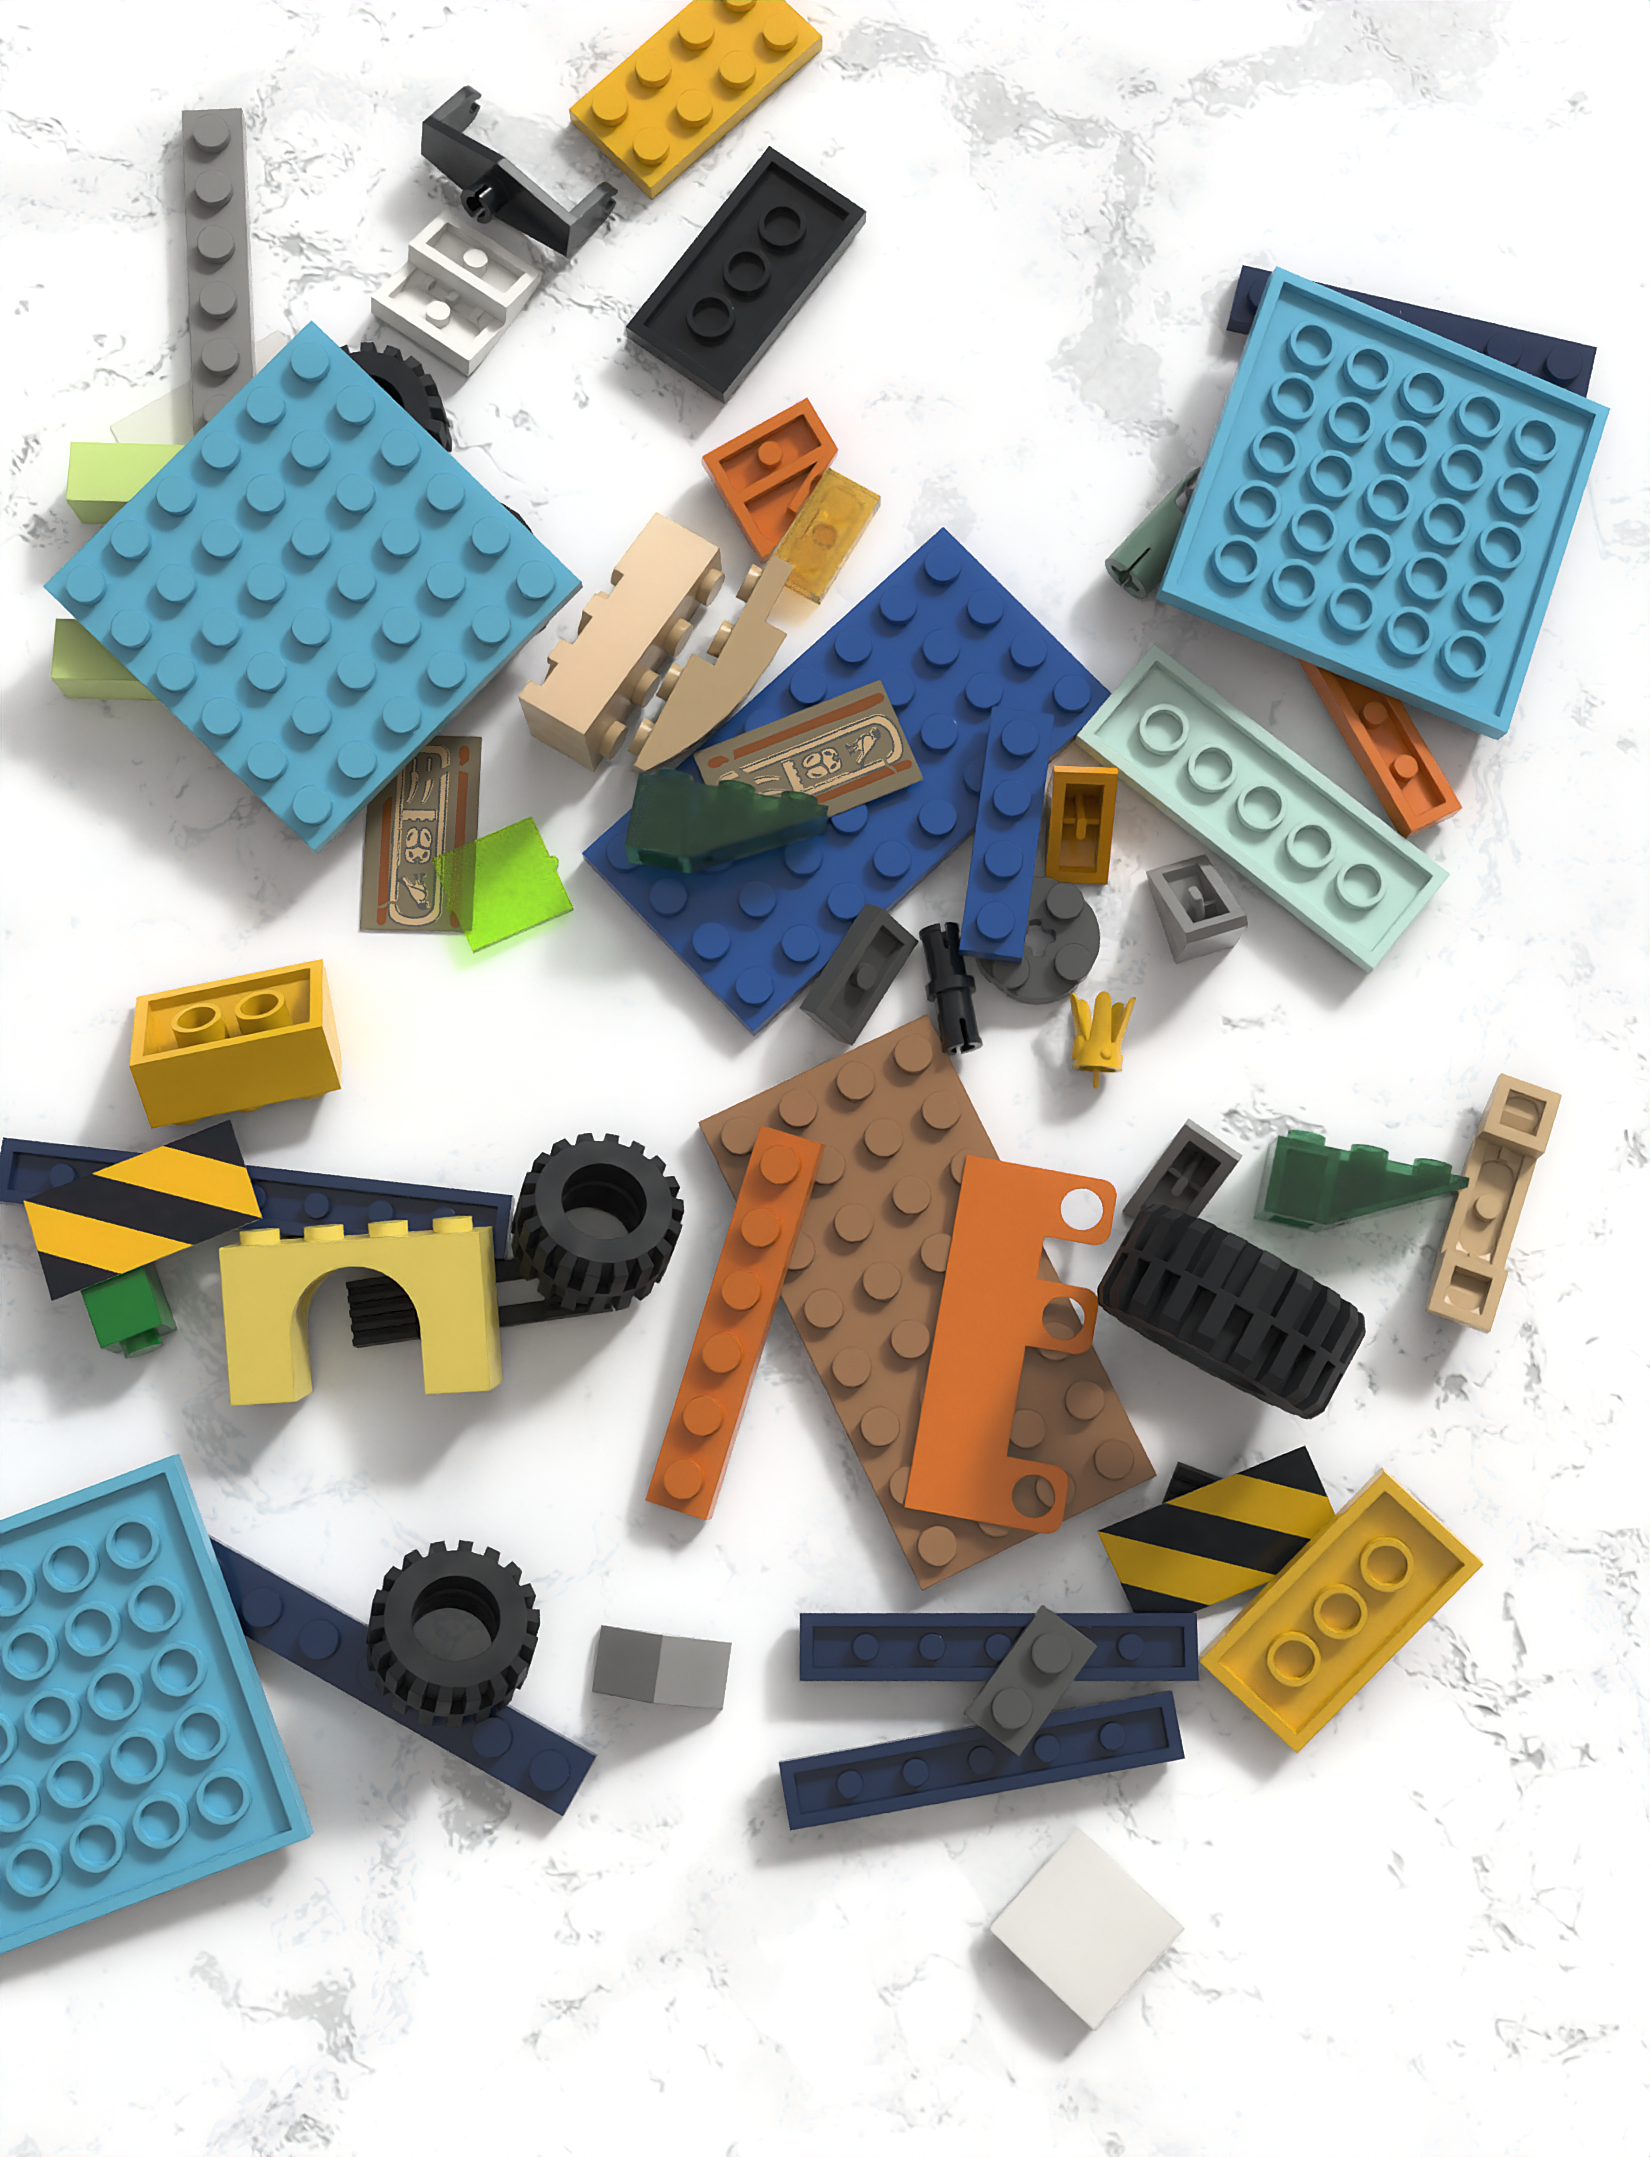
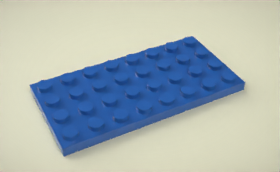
[582,527,1112,1036]

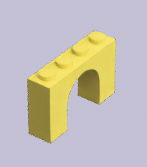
[219,1216,503,1406]

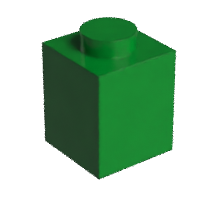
[80,1261,178,1359]

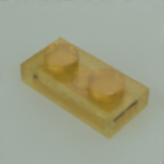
[774,467,881,605]

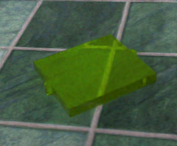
[431,816,574,954]

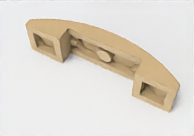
[1425,1073,1562,1334]

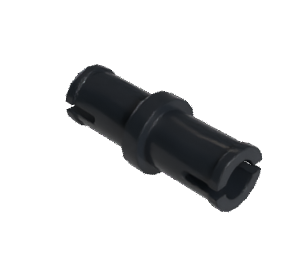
[919,922,983,1055]

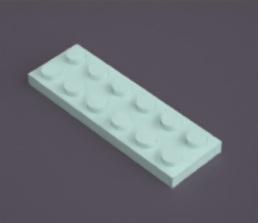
[1075,644,1451,974]

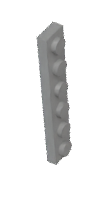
[182,108,256,436]

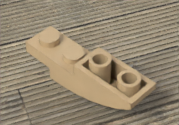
[627,554,794,776]

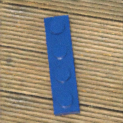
[958,706,1055,964]

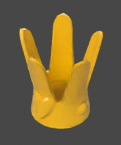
[1069,991,1136,1089]

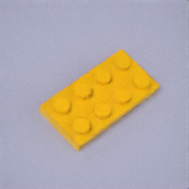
[569,0,823,200]
[1198,1467,1484,1754]

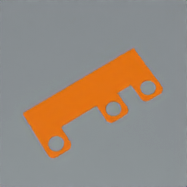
[904,1155,1117,1534]

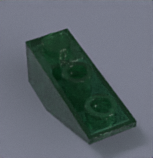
[624,769,829,874]
[1253,1130,1470,1233]

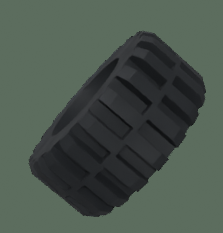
[1097,1204,1366,1420]

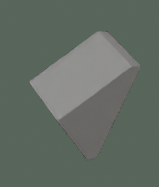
[1146,854,1248,964]
[1123,1118,1243,1220]
[592,1625,732,1710]

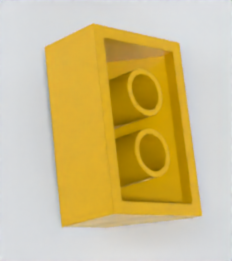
[129,959,342,1129]

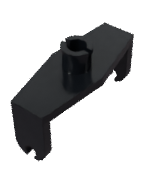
[421,85,618,257]

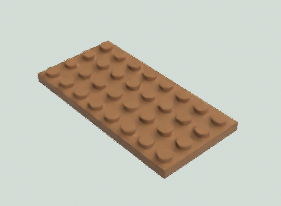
[698,1014,1157,1590]

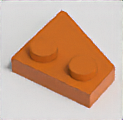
[701,397,839,564]

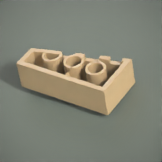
[518,512,725,772]

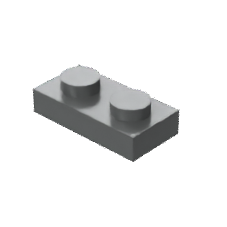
[799,903,919,1046]
[963,1605,1097,1756]

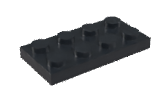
[626,146,866,404]

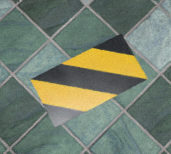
[23,1120,262,1301]
[1097,1445,1335,1613]

